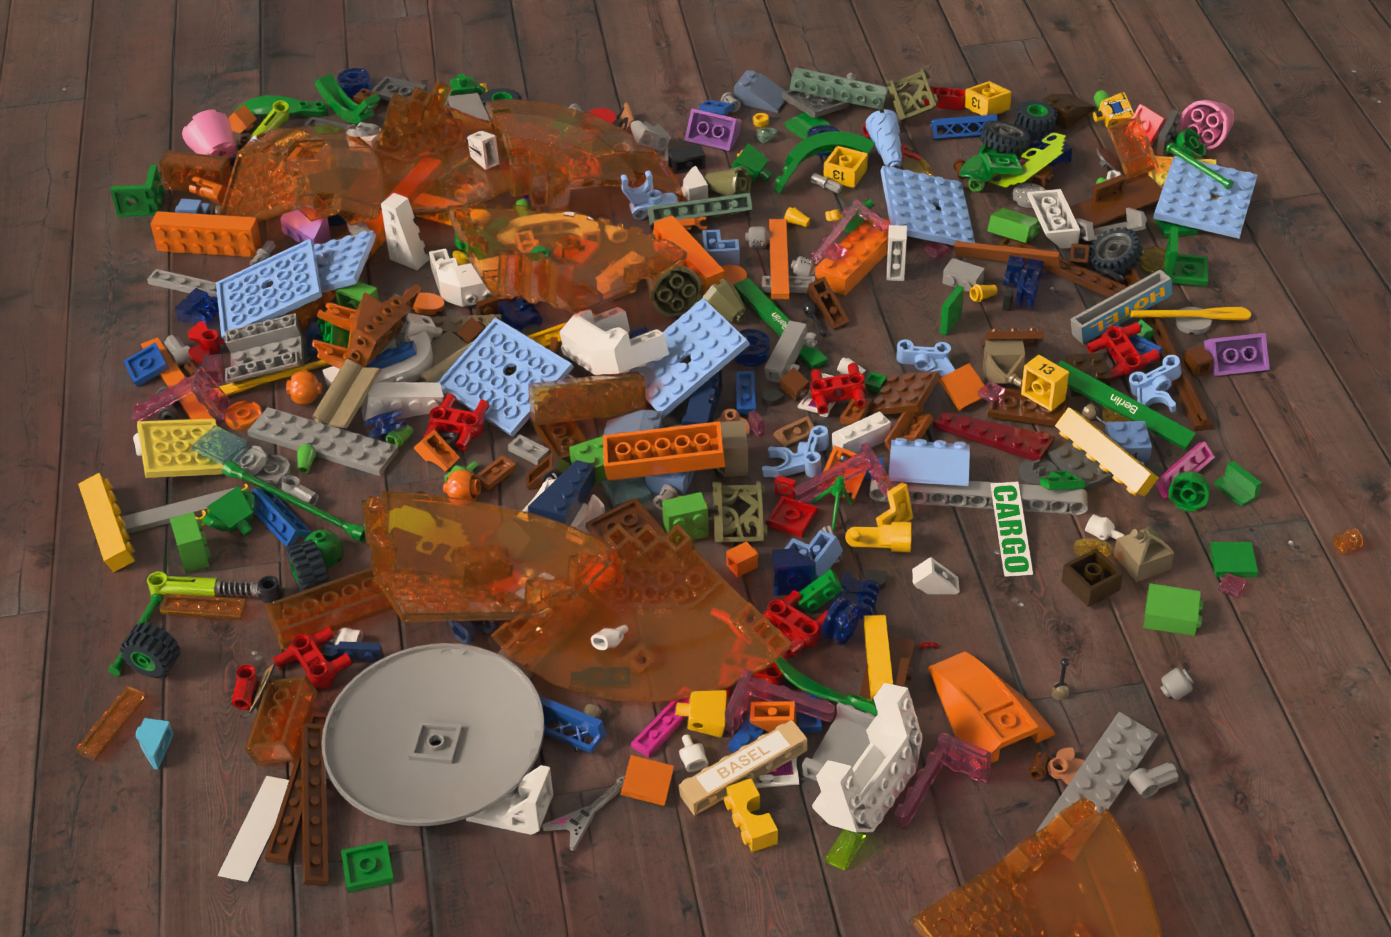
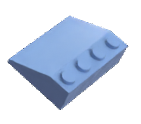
[888,438,970,486]

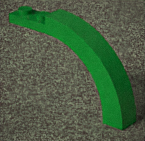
[314,73,381,124]
[774,131,875,194]

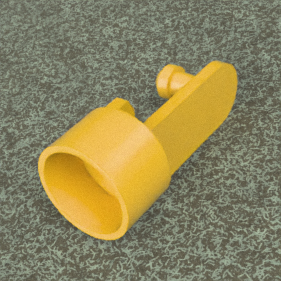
[845,522,912,552]

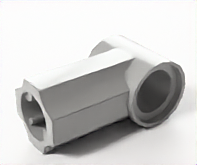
[164,335,194,366]
[281,476,319,506]
[1129,763,1179,799]

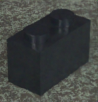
[668,144,706,174]

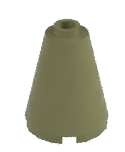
[704,167,751,196]

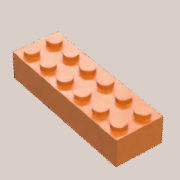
[151,211,262,257]
[815,214,890,296]
[653,215,725,299]
[603,421,725,481]

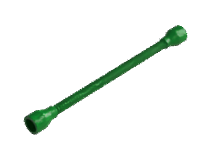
[222,460,369,543]

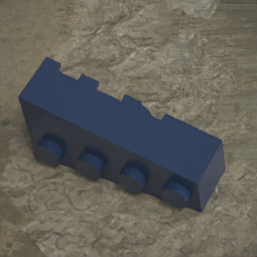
[682,369,723,425]
[528,460,596,533]

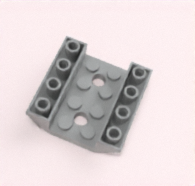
[225,313,304,383]

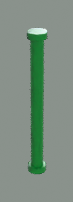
[1166,143,1234,190]
[108,594,163,676]

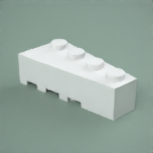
[381,193,430,270]
[362,382,444,426]

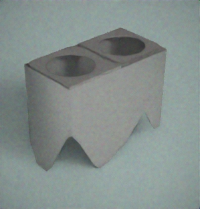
[631,120,671,151]

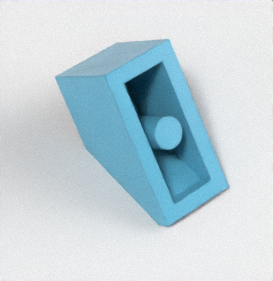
[136,718,174,770]

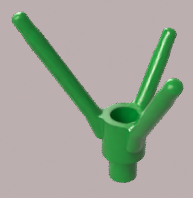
[812,475,854,531]

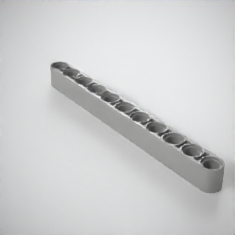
[870,475,1088,515]

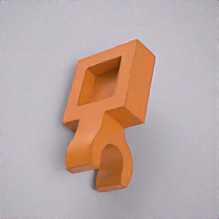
[677,217,707,231]

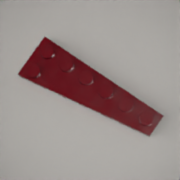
[933,411,1055,462]

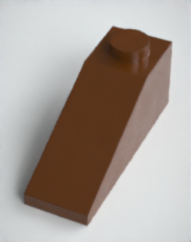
[807,276,850,330]

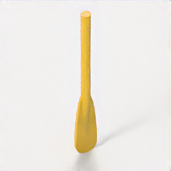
[1130,307,1251,320]
[206,360,330,400]

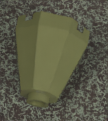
[702,279,746,323]

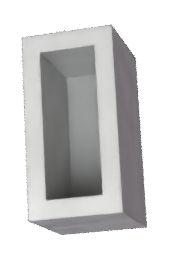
[942,258,985,292]

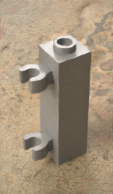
[764,320,817,383]

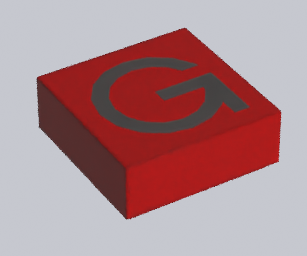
[775,475,796,499]

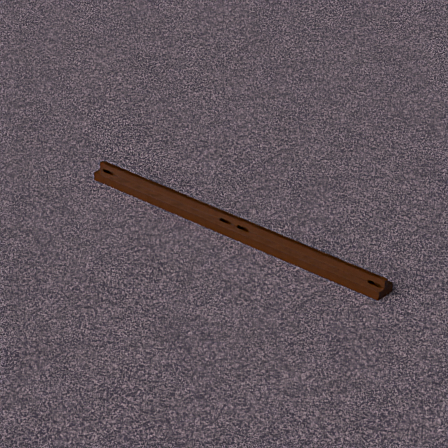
[1120,265,1214,432]

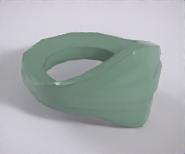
[756,128,777,144]

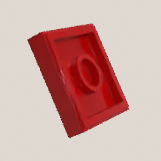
[766,496,818,538]

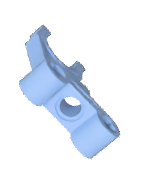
[621,171,679,220]
[896,339,955,377]
[1129,355,1182,412]
[762,425,829,478]

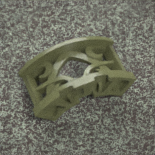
[887,67,939,122]
[713,481,767,542]

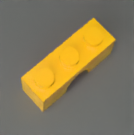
[724,779,778,852]

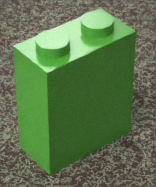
[987,208,1042,243]
[1143,583,1204,636]

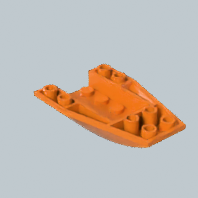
[928,651,1055,768]

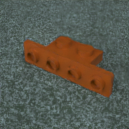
[885,406,934,452]

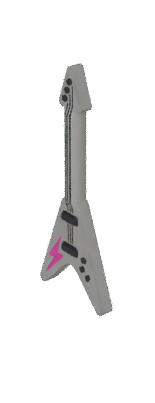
[542,776,625,851]

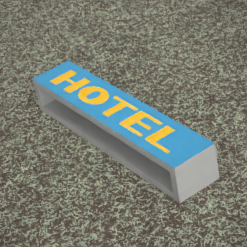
[1070,270,1173,344]

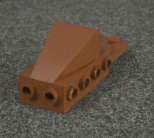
[346,284,422,367]

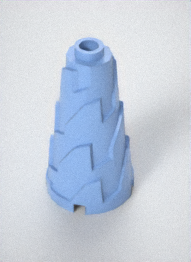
[865,109,902,169]

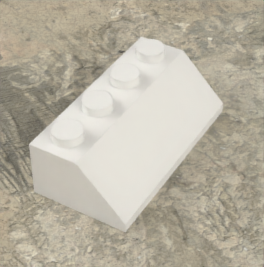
[1027,189,1080,248]

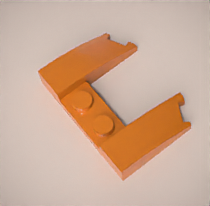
[312,302,363,369]

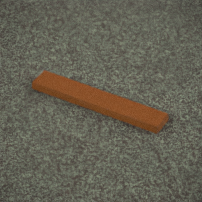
[954,241,1061,267]

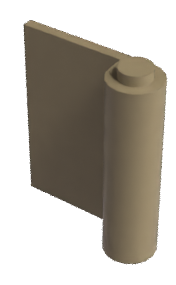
[398,330,474,383]
[312,359,381,428]

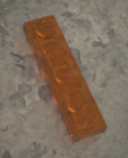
[159,594,247,620]
[75,686,146,761]

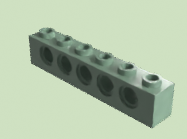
[790,67,888,110]
[647,193,752,226]

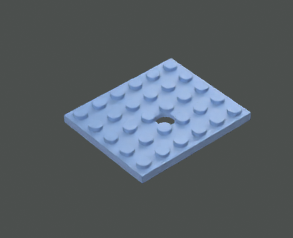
[1153,156,1257,239]
[881,166,975,245]
[266,230,376,293]
[216,239,322,340]
[623,298,750,418]
[437,318,574,437]

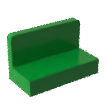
[1214,461,1262,506]

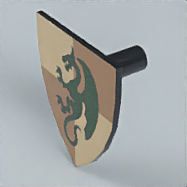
[250,663,289,713]

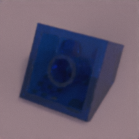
[772,548,816,596]

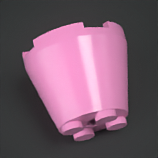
[1179,100,1234,150]
[182,110,237,168]

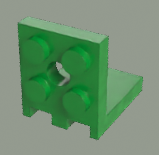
[110,164,165,217]
[1164,226,1208,287]

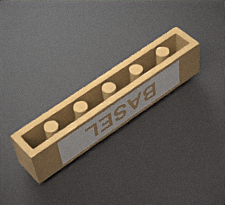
[679,720,807,816]

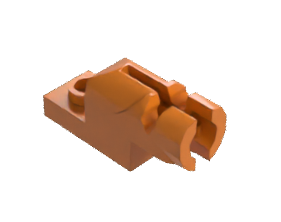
[189,177,246,211]

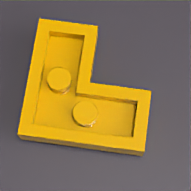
[876,482,913,527]

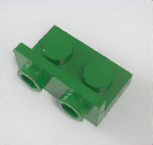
[799,569,843,614]

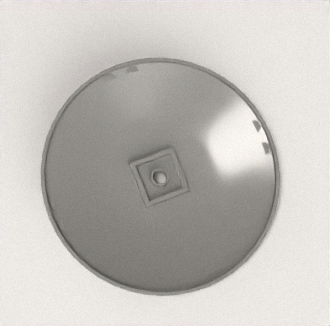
[322,643,544,826]

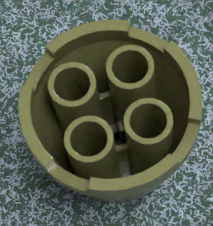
[645,258,702,318]

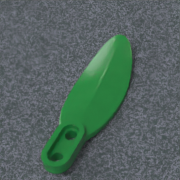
[233,95,328,117]
[959,144,999,182]
[774,653,878,717]

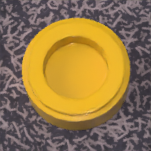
[753,113,769,127]

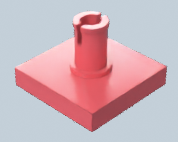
[1124,104,1167,149]

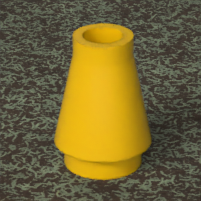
[784,207,811,228]
[970,284,997,302]

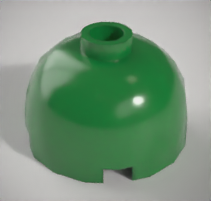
[1173,128,1206,159]
[1168,471,1210,512]
[305,529,344,569]

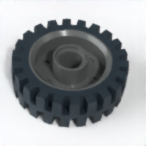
[980,121,1031,154]
[1089,227,1143,277]

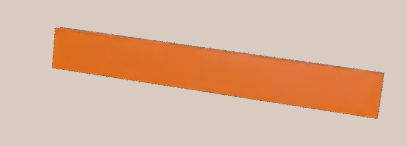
[769,219,789,299]
[141,337,214,419]

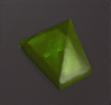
[824,829,866,871]

